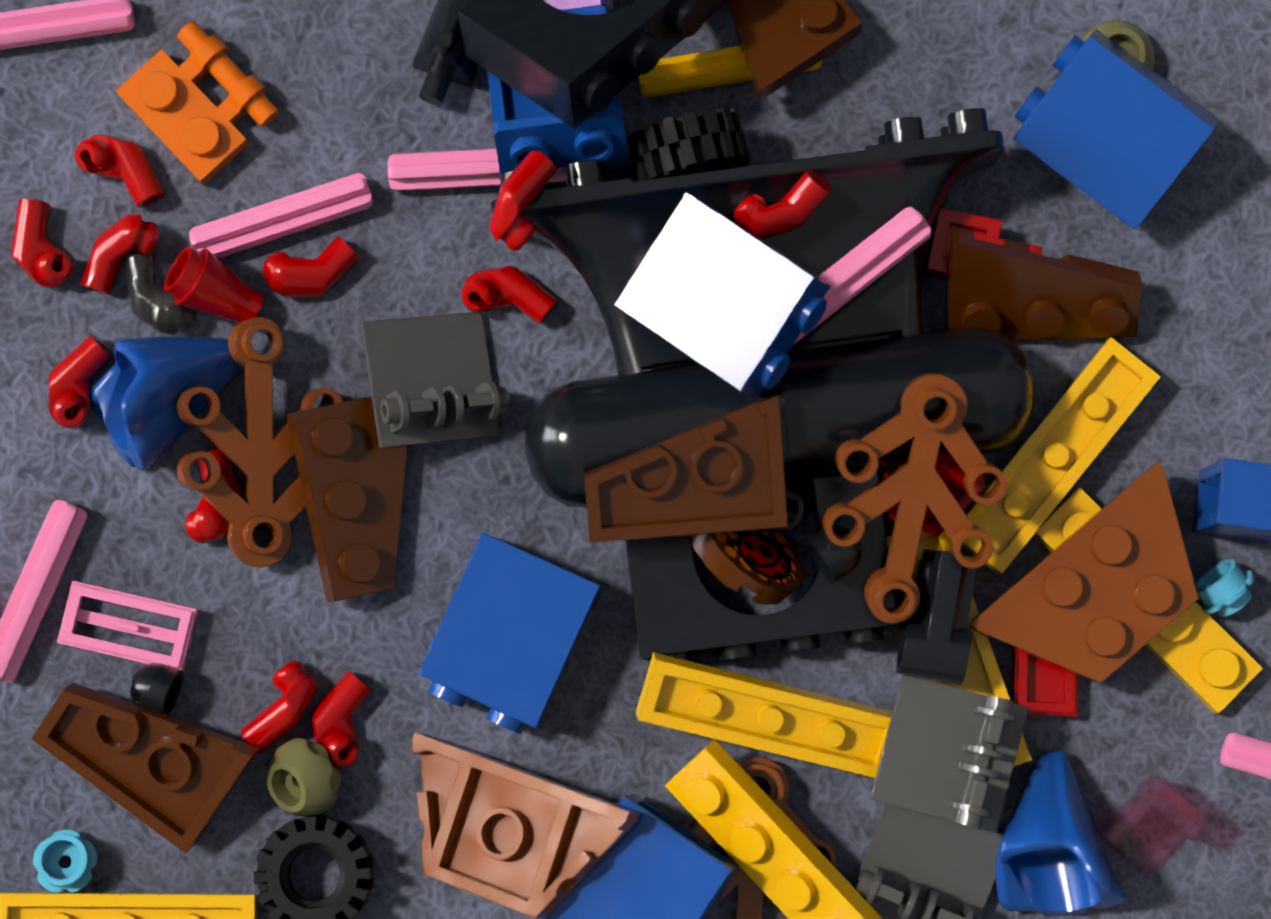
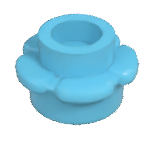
[1195,559,1254,617]
[33,830,98,893]

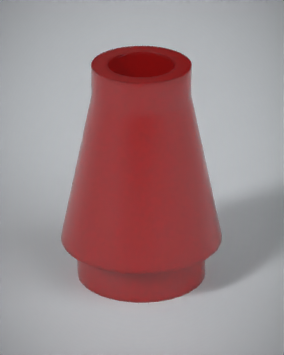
[164,246,264,324]

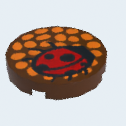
[690,528,803,605]

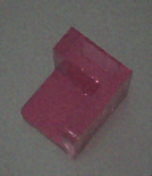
[1098,776,1208,874]

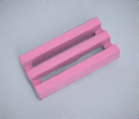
[57,581,199,672]

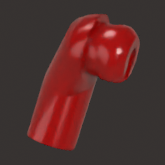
[75,135,165,208]
[489,150,556,251]
[734,169,832,240]
[11,199,72,288]
[80,214,160,295]
[262,237,360,298]
[461,266,558,325]
[49,334,113,429]
[185,448,244,544]
[241,660,317,753]
[311,670,373,769]

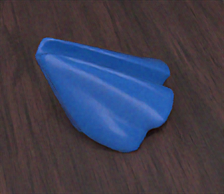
[91,337,242,471]
[995,750,1125,916]

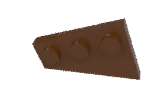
[727,0,862,102]
[945,226,1143,340]
[584,393,788,543]
[286,396,408,602]
[31,683,261,853]

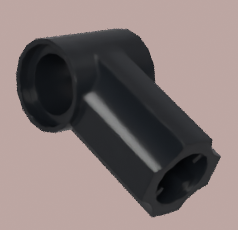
[896,549,977,685]

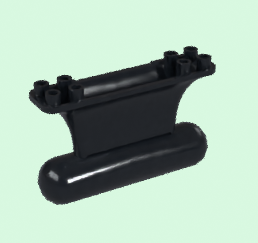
[490,108,1035,508]

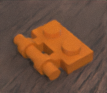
[115,20,280,186]

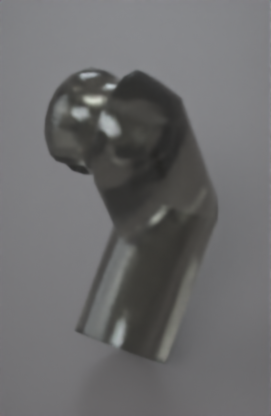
[124,253,198,335]

